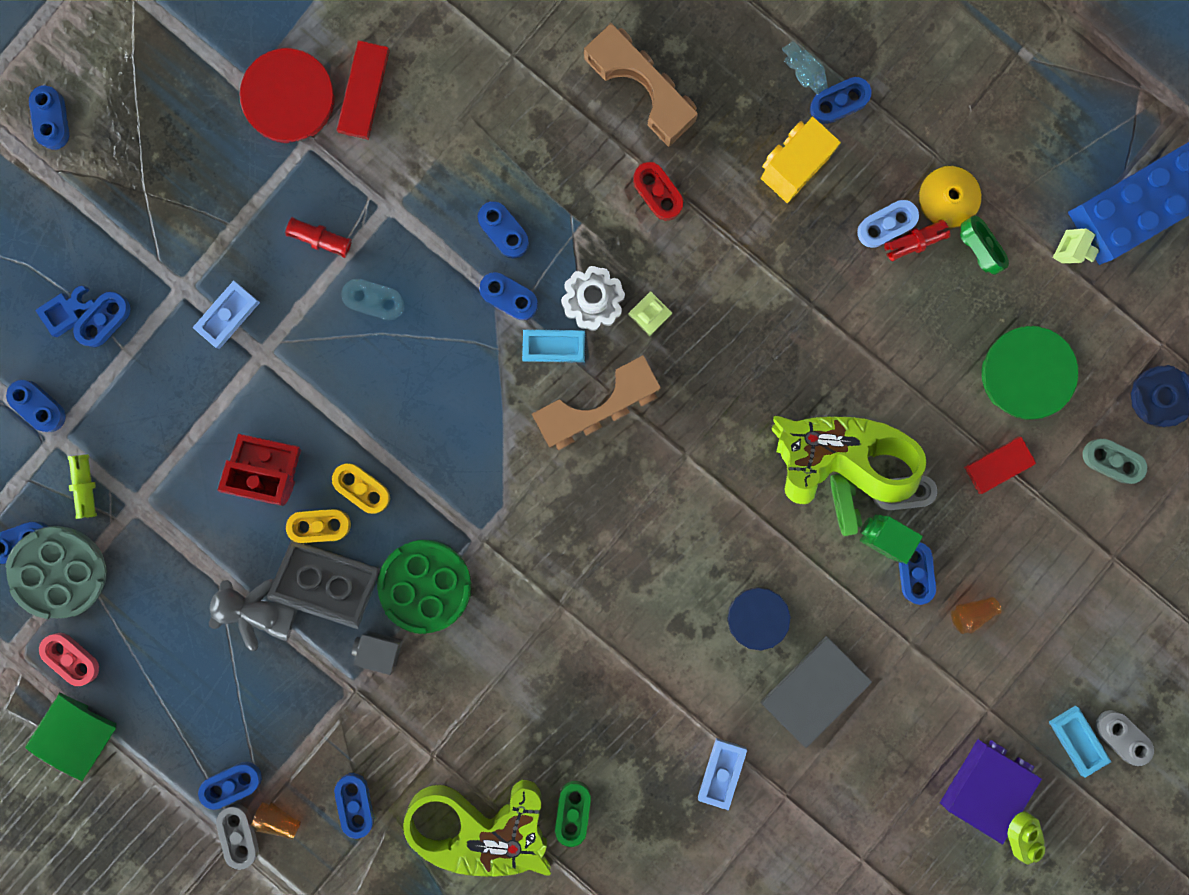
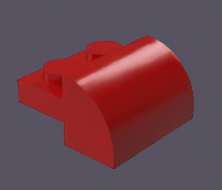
[217,434,301,506]

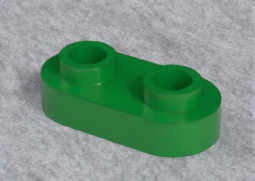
[960,215,1009,275]
[555,781,591,847]

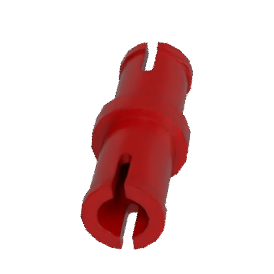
[285,217,352,258]
[884,220,950,262]

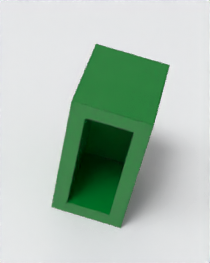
[860,514,923,564]

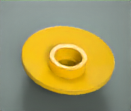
[919,166,981,228]

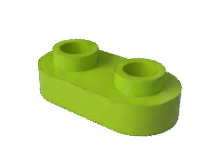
[1008,811,1045,865]

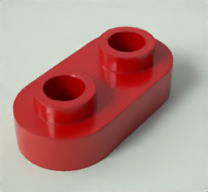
[633,162,683,221]

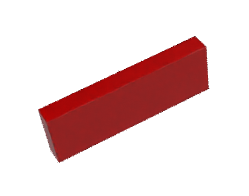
[337,40,390,140]

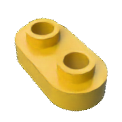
[332,464,390,514]
[286,509,351,543]

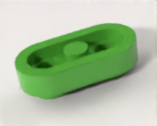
[830,473,862,536]

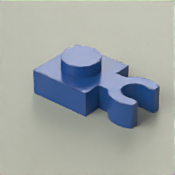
[35,286,96,338]

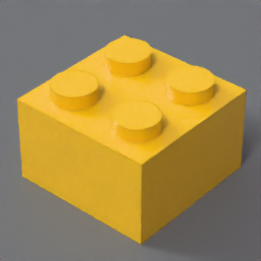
[760,116,841,204]

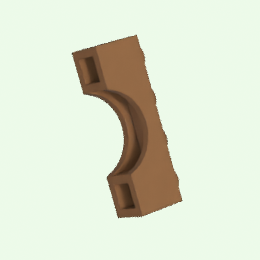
[584,23,698,147]
[532,355,661,450]

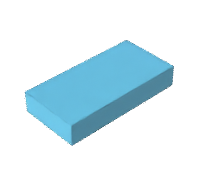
[522,330,585,363]
[1049,706,1111,778]

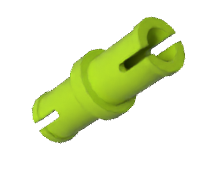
[68,454,97,519]

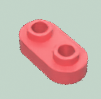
[39,633,99,686]

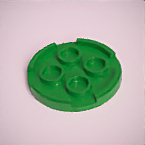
[982,326,1078,420]
[377,540,472,634]

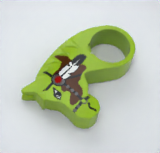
[772,416,926,504]
[403,780,551,877]

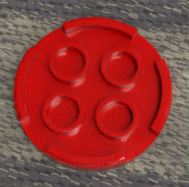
[240,48,335,143]

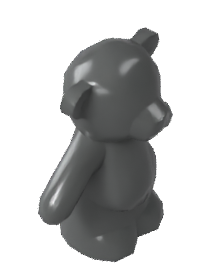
[209,579,298,651]

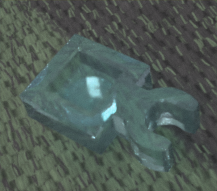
[782,41,828,95]

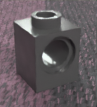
[351,631,403,675]

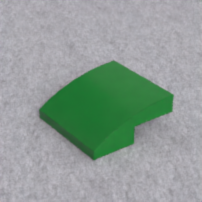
[25,692,117,781]

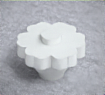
[561,266,625,331]

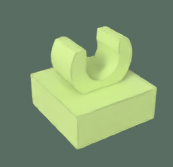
[1053,229,1099,263]
[628,291,672,336]

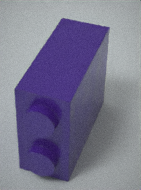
[940,739,1042,845]

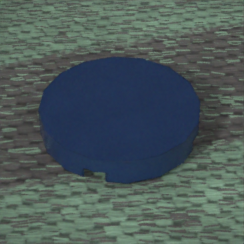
[1131,365,1189,427]
[727,587,791,651]

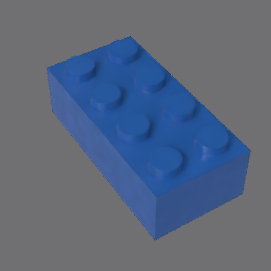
[1068,142,1189,265]

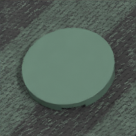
[5,526,107,619]

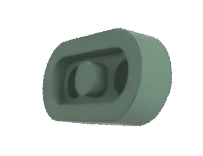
[1083,439,1147,484]

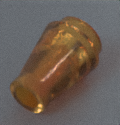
[951,597,1001,634]
[250,802,301,840]

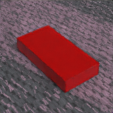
[964,437,1036,494]

